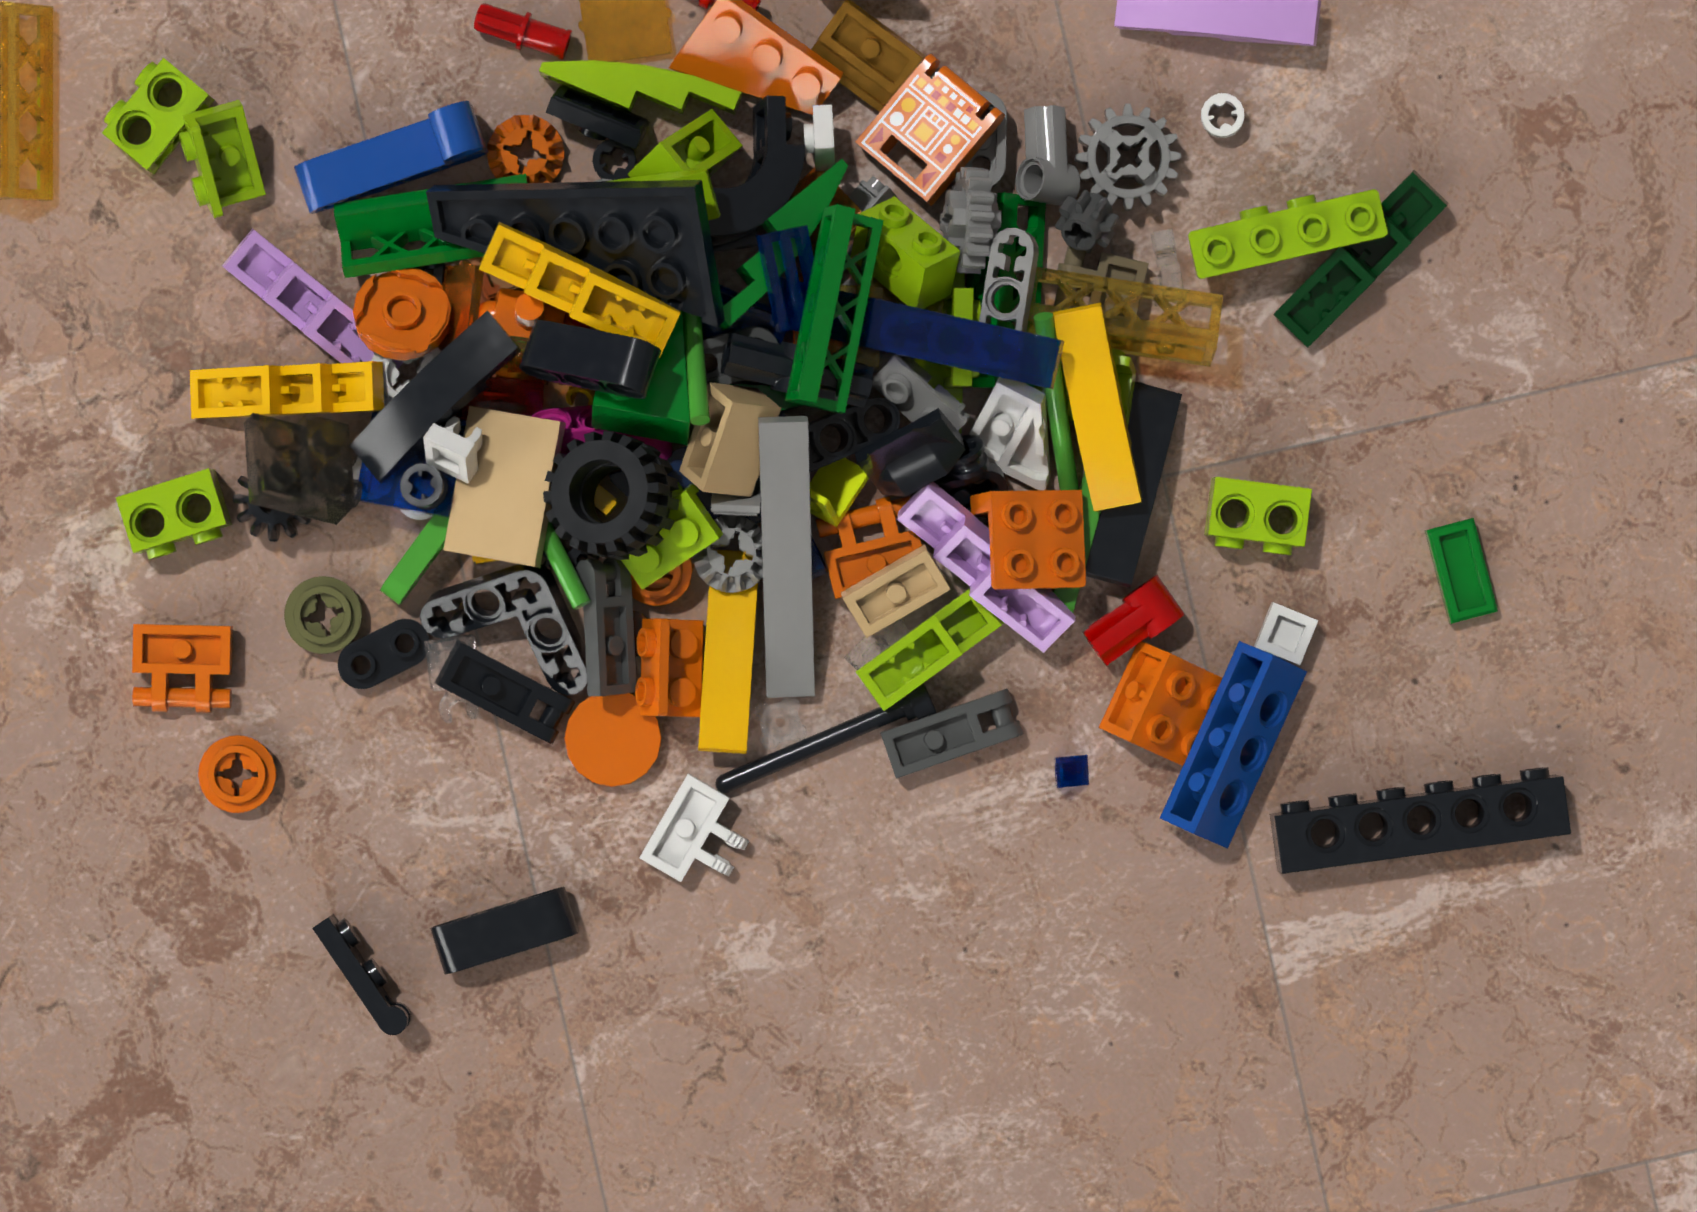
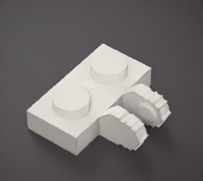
[639,773,749,882]

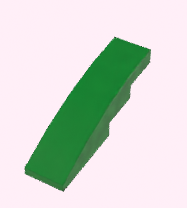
[719,159,848,331]

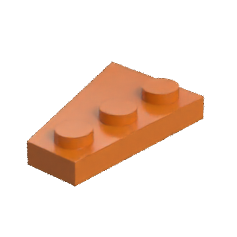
[668,0,844,115]

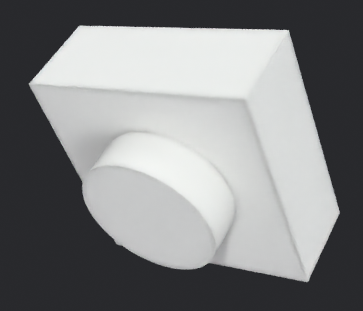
[804,104,835,171]
[1254,602,1318,665]

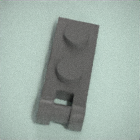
[576,558,636,696]
[880,688,1024,779]

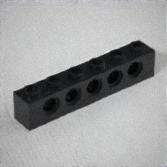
[1269,767,1571,874]

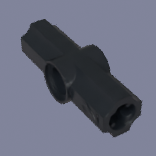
[720,332,874,408]

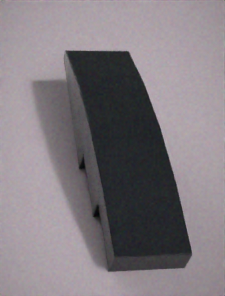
[349,311,522,484]
[1086,381,1182,588]

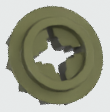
[284,576,362,654]

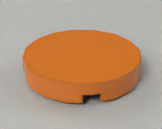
[353,268,451,361]
[564,693,662,787]

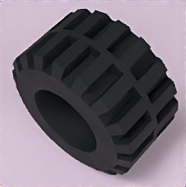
[543,431,679,560]

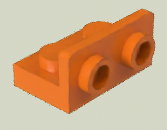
[635,618,704,717]

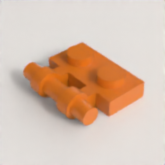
[815,496,922,599]
[132,624,233,713]

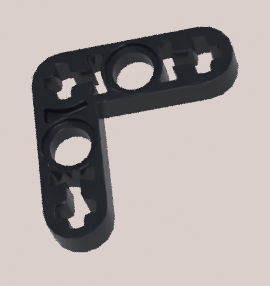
[420,563,587,695]

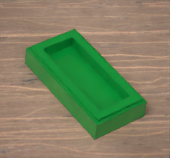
[1424,518,1498,624]

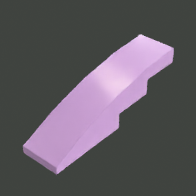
[1114,0,1321,46]
[222,228,403,369]
[897,482,1076,653]

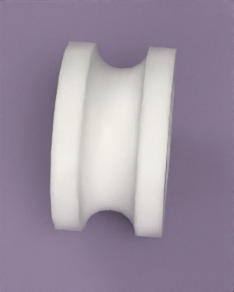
[1201,93,1244,138]

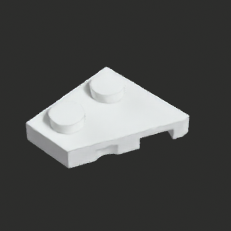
[968,372,1051,490]

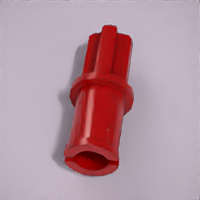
[474,3,572,60]

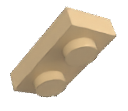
[841,544,951,638]

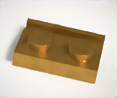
[811,0,926,112]

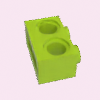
[102,58,215,174]
[115,468,232,560]
[1204,477,1312,555]

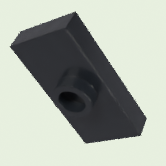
[546,85,650,149]

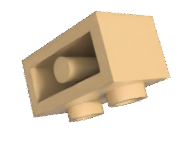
[679,382,781,497]

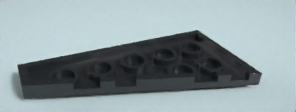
[426,180,725,327]

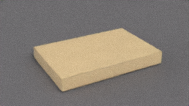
[443,406,566,568]

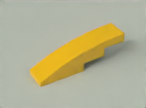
[479,222,681,356]
[1053,302,1142,511]
[190,361,384,419]
[698,549,758,754]

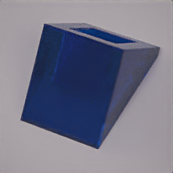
[1054,755,1089,788]

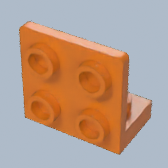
[970,490,1086,590]
[1099,641,1222,766]

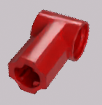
[1082,575,1185,666]

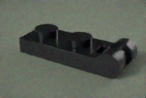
[434,640,575,744]
[312,914,411,1035]

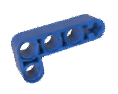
[294,101,488,214]

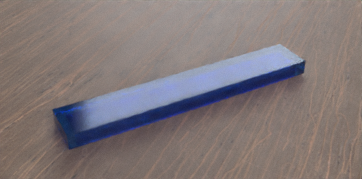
[769,277,1064,389]

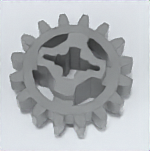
[1075,104,1181,211]
[940,167,1001,274]

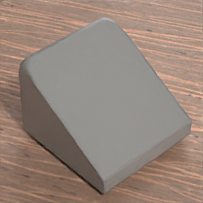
[711,479,761,517]

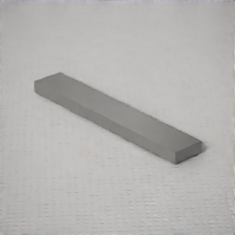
[758,416,815,698]

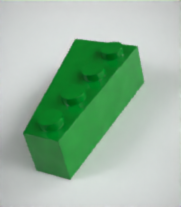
[591,311,690,445]

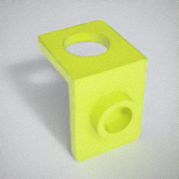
[810,458,869,527]

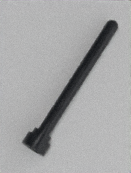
[715,683,937,793]

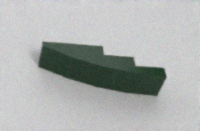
[1273,170,1449,348]

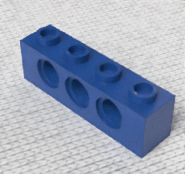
[1160,641,1307,849]

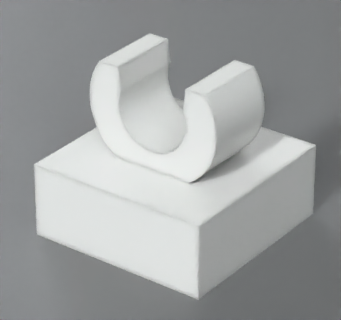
[423,416,483,484]

